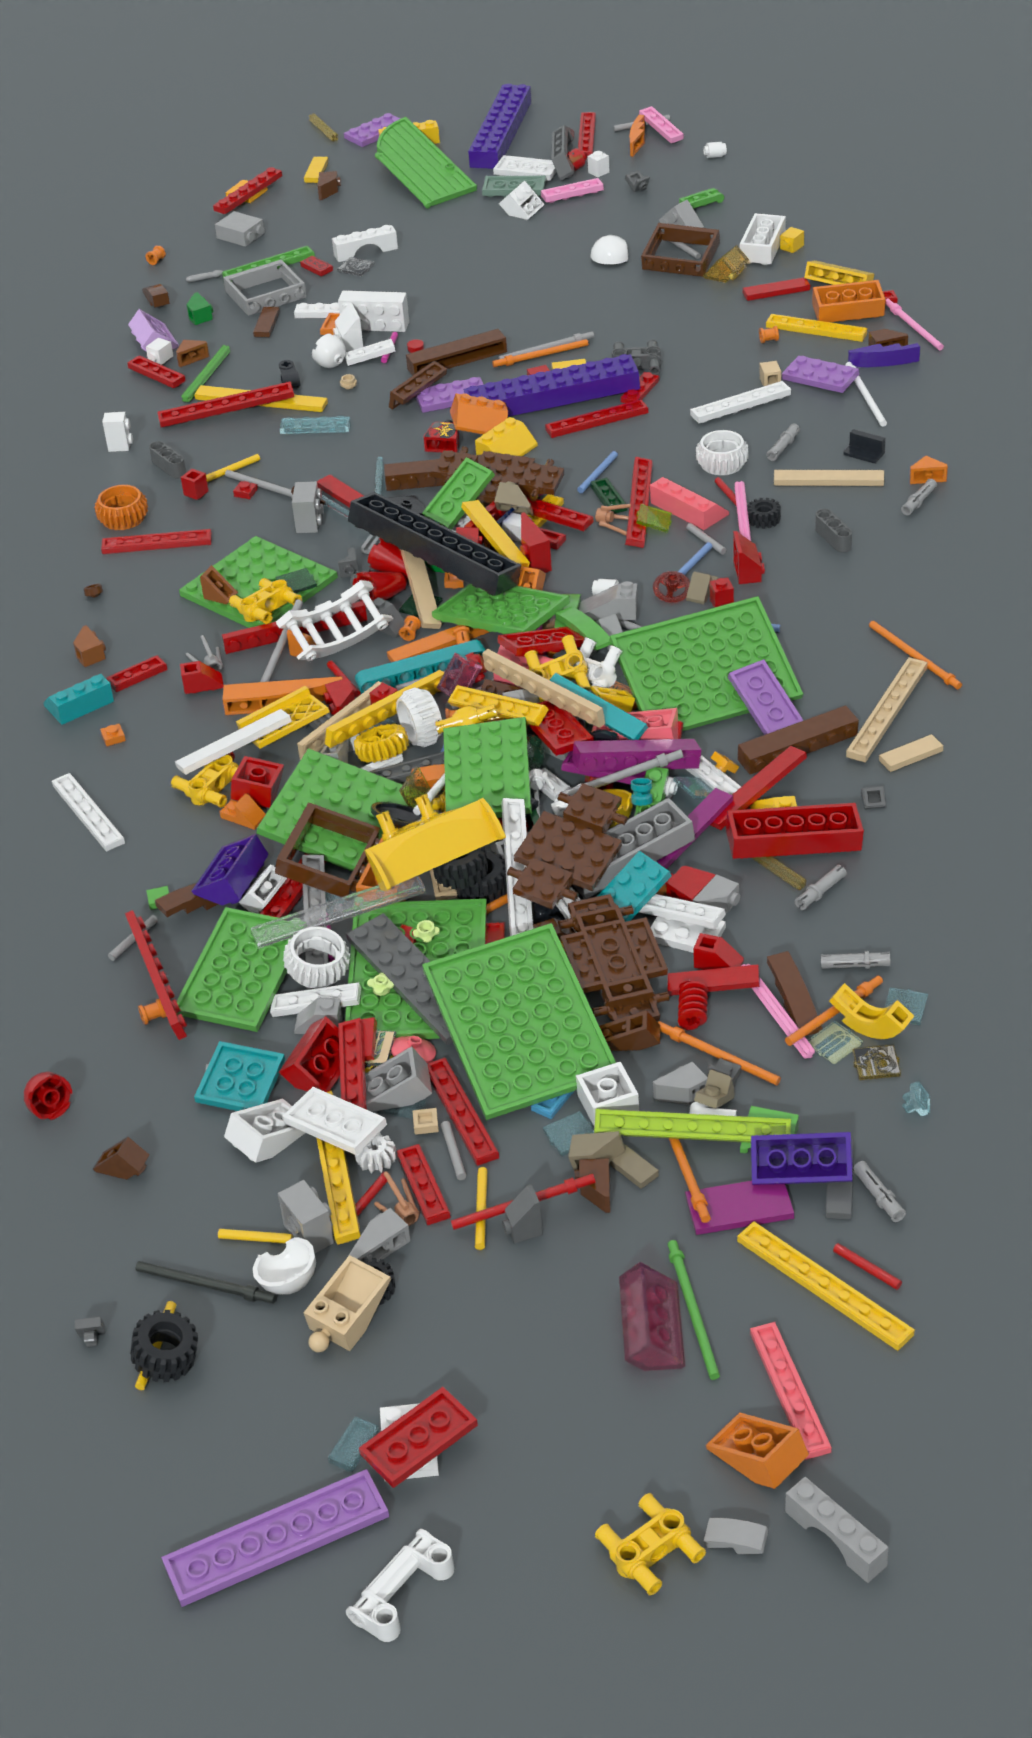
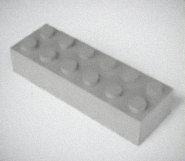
[572,798,695,899]

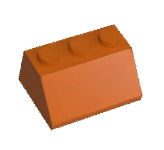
[450,393,508,434]

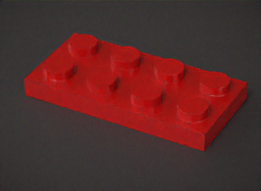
[498,626,585,657]
[528,701,593,756]
[359,1387,478,1488]

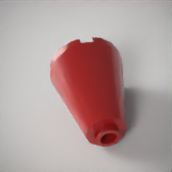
[368,538,409,580]
[353,572,407,601]

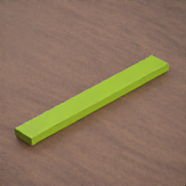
[594,1109,791,1143]

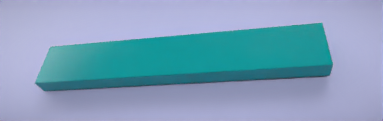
[550,673,648,740]

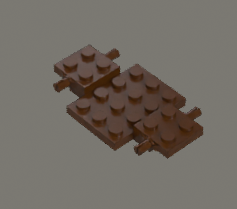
[432,446,564,503]
[507,783,628,909]
[558,894,670,1021]

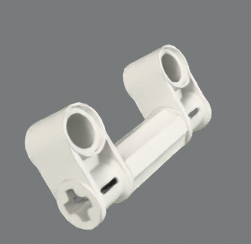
[346,1529,455,1642]

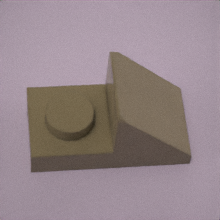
[686,572,718,604]
[694,1070,735,1109]

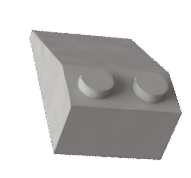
[579,581,638,620]
[365,1047,432,1112]

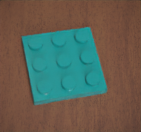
[194,1041,286,1111]

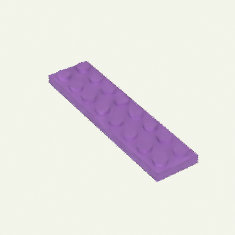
[161,1469,389,1607]

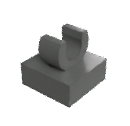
[75,1317,105,1347]

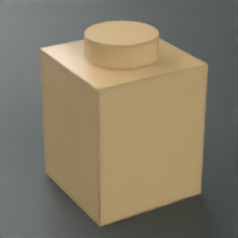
[760,361,781,387]

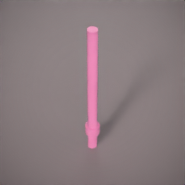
[885,299,944,351]

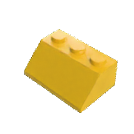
[475,417,538,457]

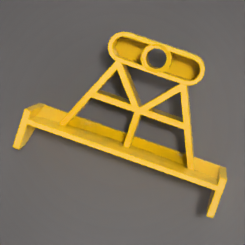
[364,794,506,891]

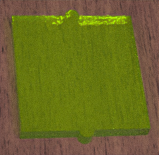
[636,504,672,533]

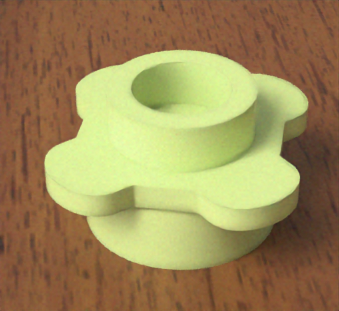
[413,920,440,942]
[367,973,394,996]

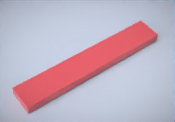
[750,1322,832,1460]

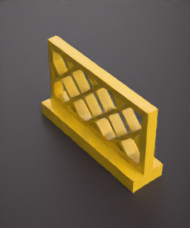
[236,686,330,749]

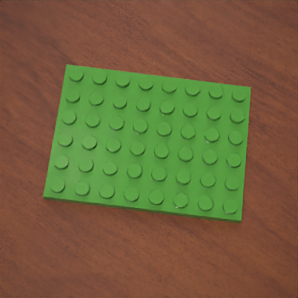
[609,596,803,731]
[345,899,487,1040]
[422,923,616,1120]

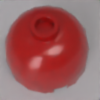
[24,1071,72,1120]

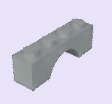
[785,1477,889,1583]

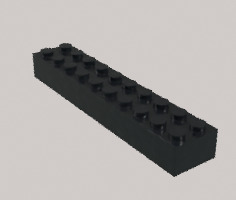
[348,492,522,596]

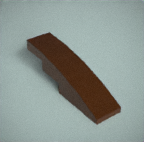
[155,883,218,918]
[767,951,823,1036]

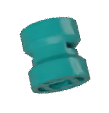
[631,778,653,806]

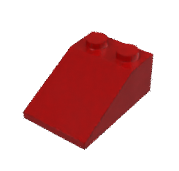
[520,512,552,573]

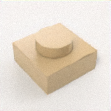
[413,1108,439,1135]

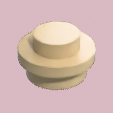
[340,374,357,389]

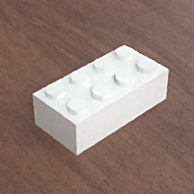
[740,213,786,265]
[338,291,409,332]

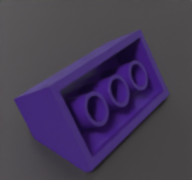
[192,834,269,905]
[751,1132,853,1185]

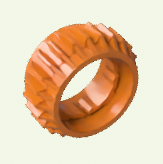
[94,485,148,530]

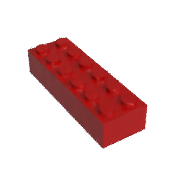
[726,803,864,859]

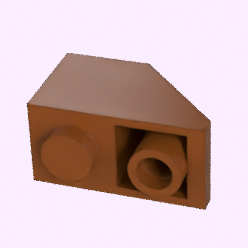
[73,625,106,667]

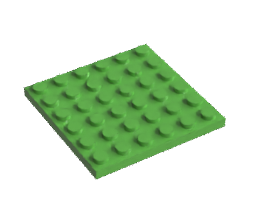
[179,536,338,628]
[256,748,423,871]

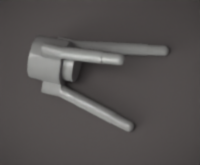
[186,635,224,672]

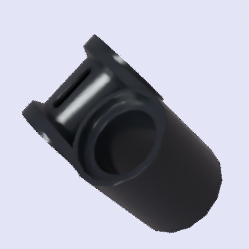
[279,360,300,388]

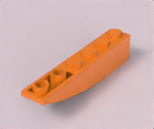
[222,677,343,715]

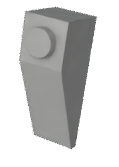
[347,1208,410,1262]

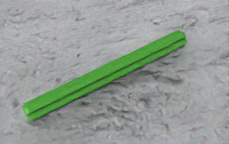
[181,345,230,402]

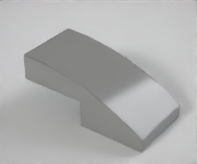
[703,1518,769,1554]

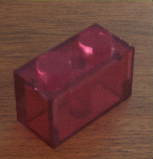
[437,653,482,697]

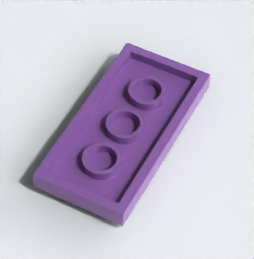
[344,113,401,147]
[782,355,859,393]
[415,377,484,413]
[728,659,804,735]

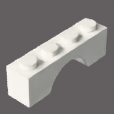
[332,225,398,262]

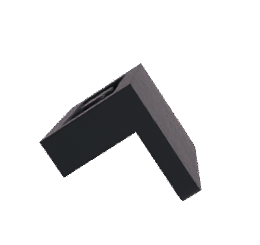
[843,429,885,463]

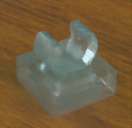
[902,1081,930,1116]

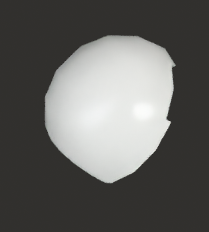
[590,235,628,264]
[253,1237,316,1294]

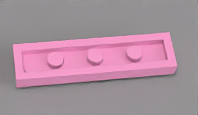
[639,106,684,143]
[541,178,604,203]

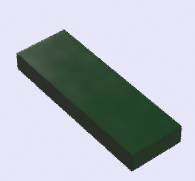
[590,477,627,514]

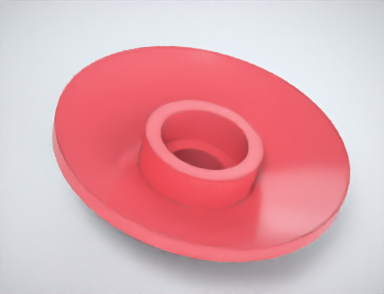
[390,1036,436,1063]

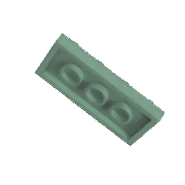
[482,175,546,197]

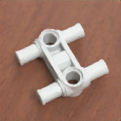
[571,637,623,693]

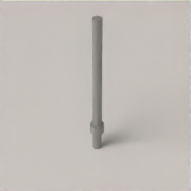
[498,331,594,359]
[225,470,293,498]
[260,599,303,682]
[561,749,683,796]

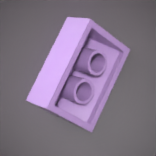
[128,309,179,351]

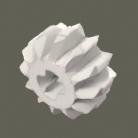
[355,1132,396,1174]

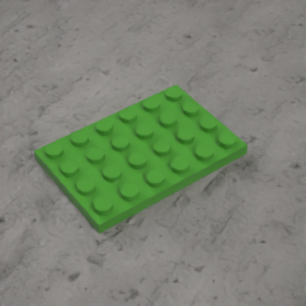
[432,584,570,634]
[443,717,532,818]
[177,907,307,1032]

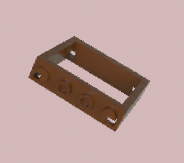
[641,223,720,277]
[275,802,380,900]

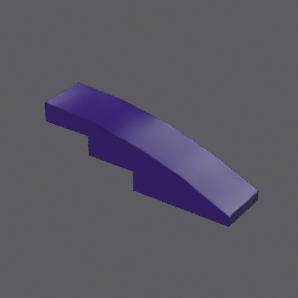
[848,343,920,367]

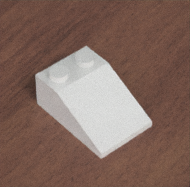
[224,1099,305,1163]

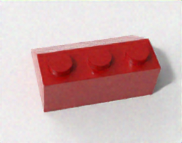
[279,1016,340,1092]

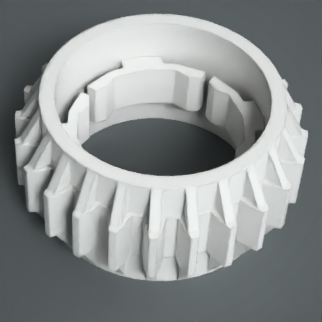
[696,430,748,475]
[396,687,443,747]
[283,927,350,988]

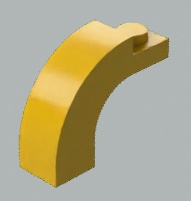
[829,983,914,1039]

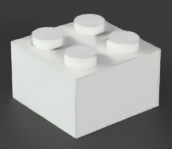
[576,1062,639,1128]

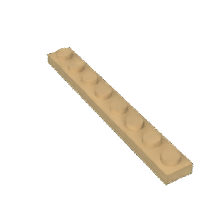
[482,649,605,728]
[846,657,927,763]

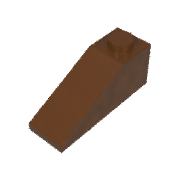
[599,1010,660,1051]

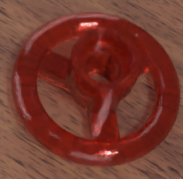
[653,571,690,603]

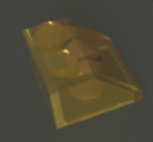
[703,245,749,283]

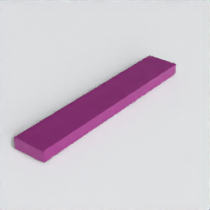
[655,788,733,869]

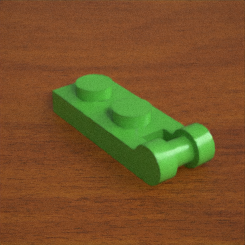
[679,188,724,209]

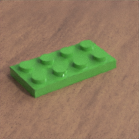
[422,457,495,530]

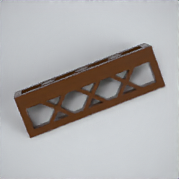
[389,361,447,410]

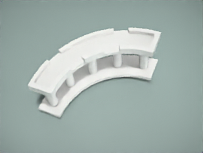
[276,580,393,661]

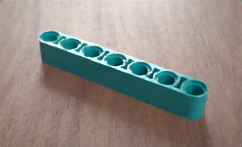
[354,640,486,694]

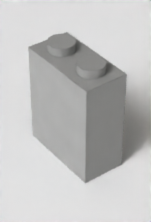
[215,211,265,247]

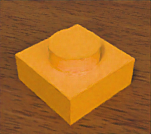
[711,751,739,773]

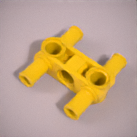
[229,578,302,624]
[524,635,591,702]
[435,704,504,734]
[171,755,238,808]
[595,1493,706,1595]

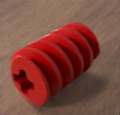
[678,980,708,1030]

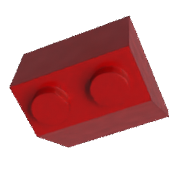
[733,531,765,584]
[231,756,284,808]

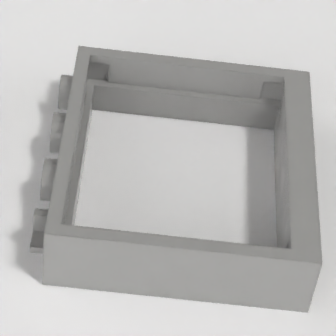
[223,260,306,316]

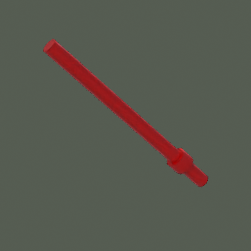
[451,1173,596,1230]

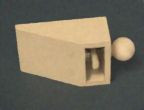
[304,1255,391,1352]

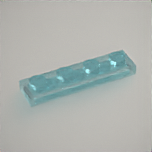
[280,416,351,434]

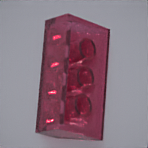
[619,1262,685,1371]

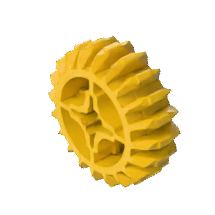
[354,723,409,763]

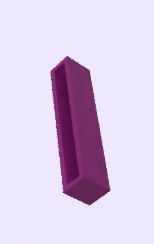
[572,739,701,772]

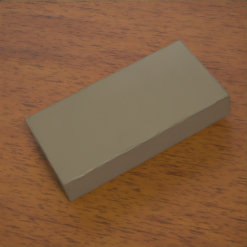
[609,1144,659,1189]

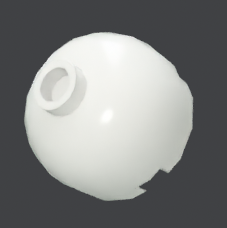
[312,334,346,368]

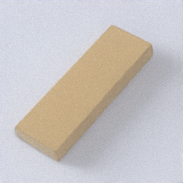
[879,734,943,772]

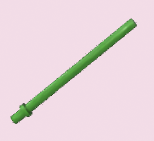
[667,1240,720,1380]

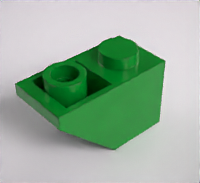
[186,292,213,325]

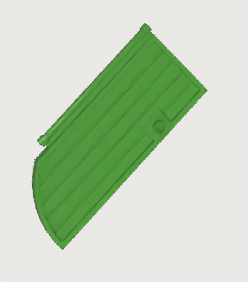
[375,117,477,209]

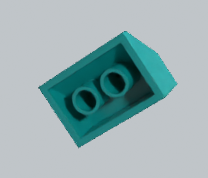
[43,674,114,725]

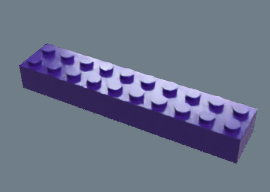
[468,84,531,169]
[463,354,640,417]

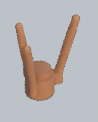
[595,504,631,535]
[374,1171,420,1226]

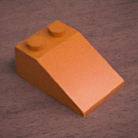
[706,1413,809,1489]

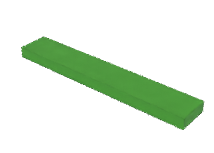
[222,246,315,282]

